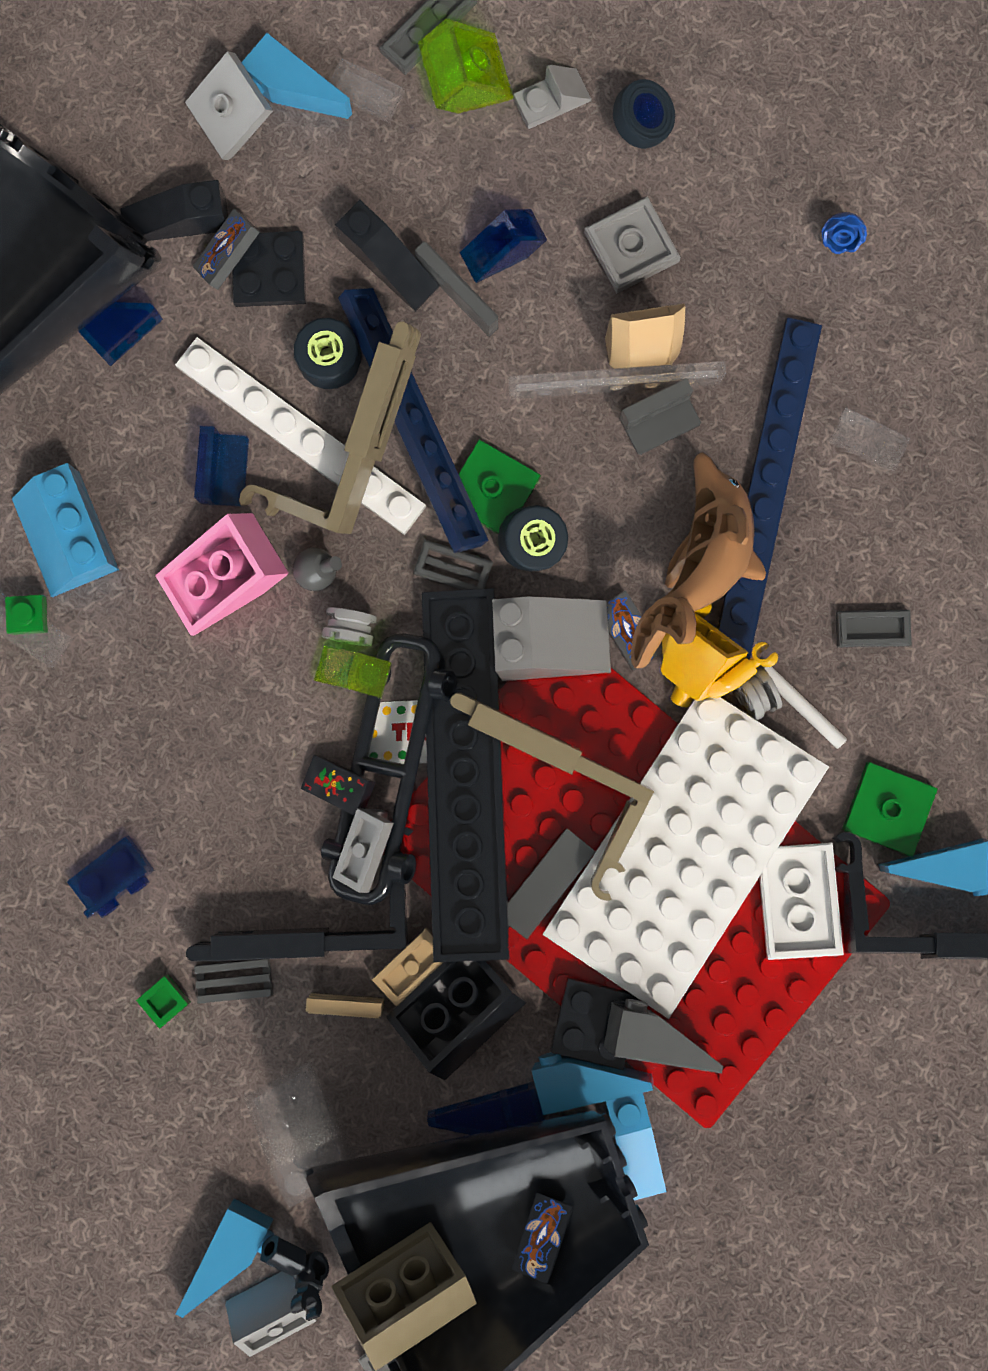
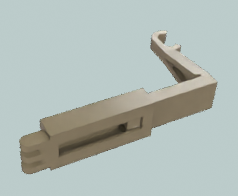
[239,322,421,534]
[450,692,654,901]

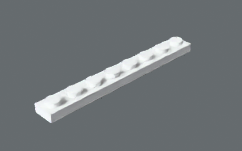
[175,337,426,535]

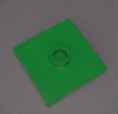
[459,440,541,534]
[842,762,938,857]

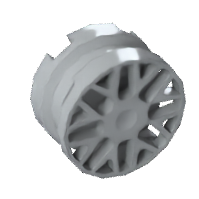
[322,607,377,647]
[733,665,782,720]

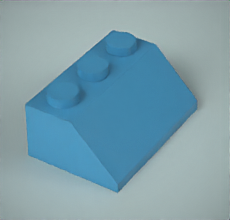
[12,463,119,597]

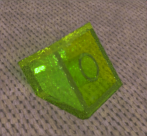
[418,18,513,114]

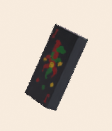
[301,755,376,816]

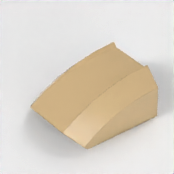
[605,304,685,377]

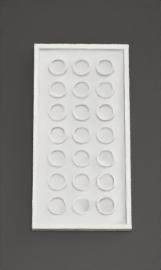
[543,697,829,1019]

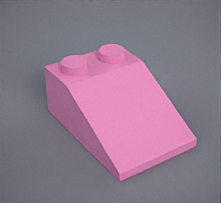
[155,513,289,636]

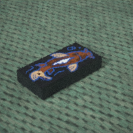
[511,1192,574,1284]

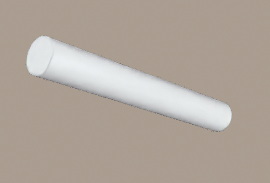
[764,666,847,749]

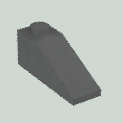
[604,999,723,1074]

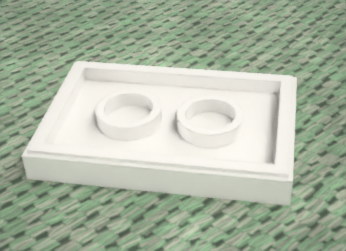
[759,843,844,960]

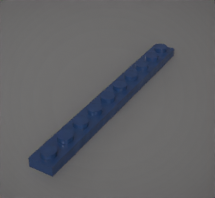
[718,318,822,659]

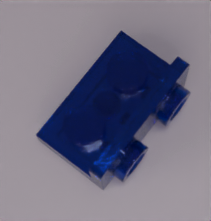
[67,836,155,918]

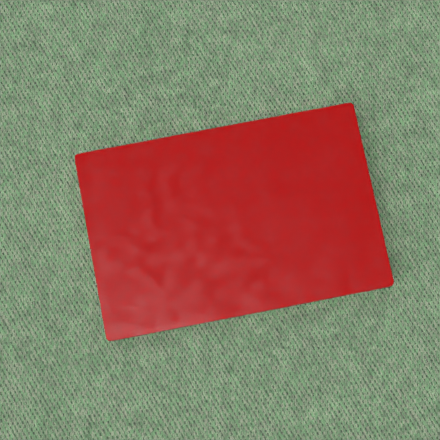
[382,668,890,1128]

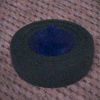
[613,79,675,149]

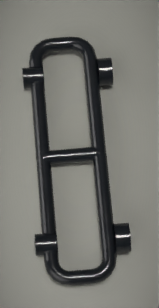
[321,633,456,905]

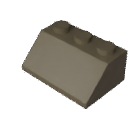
[331,1222,477,1371]

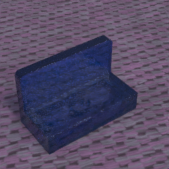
[194,426,249,507]

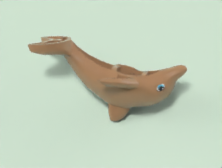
[631,452,766,668]

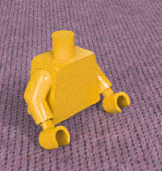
[661,604,778,708]

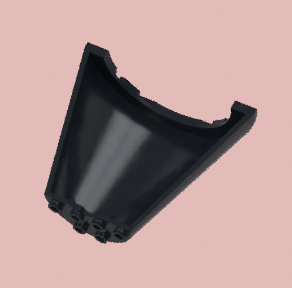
[0,124,162,395]
[303,1110,649,1371]

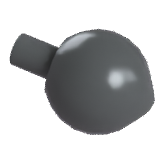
[292,547,342,591]

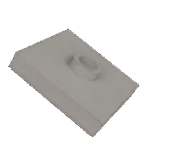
[185,51,273,160]
[584,196,681,294]

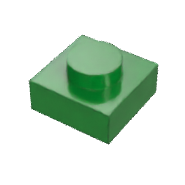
[5,595,48,635]
[136,974,191,1029]

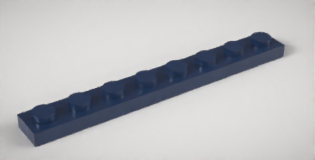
[338,288,489,553]

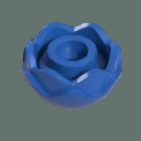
[821,212,867,254]

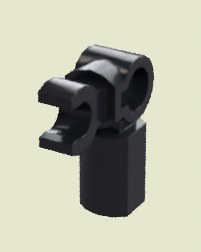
[260,1235,329,1321]

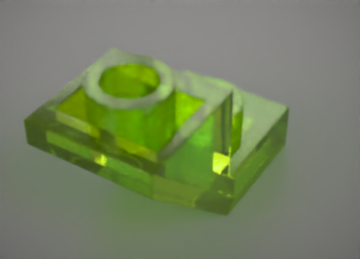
[314,646,392,699]

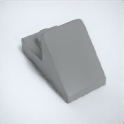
[513,65,591,129]

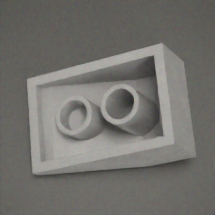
[492,596,611,681]

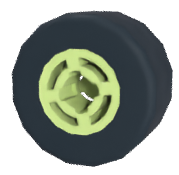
[294,318,361,389]
[498,505,569,571]

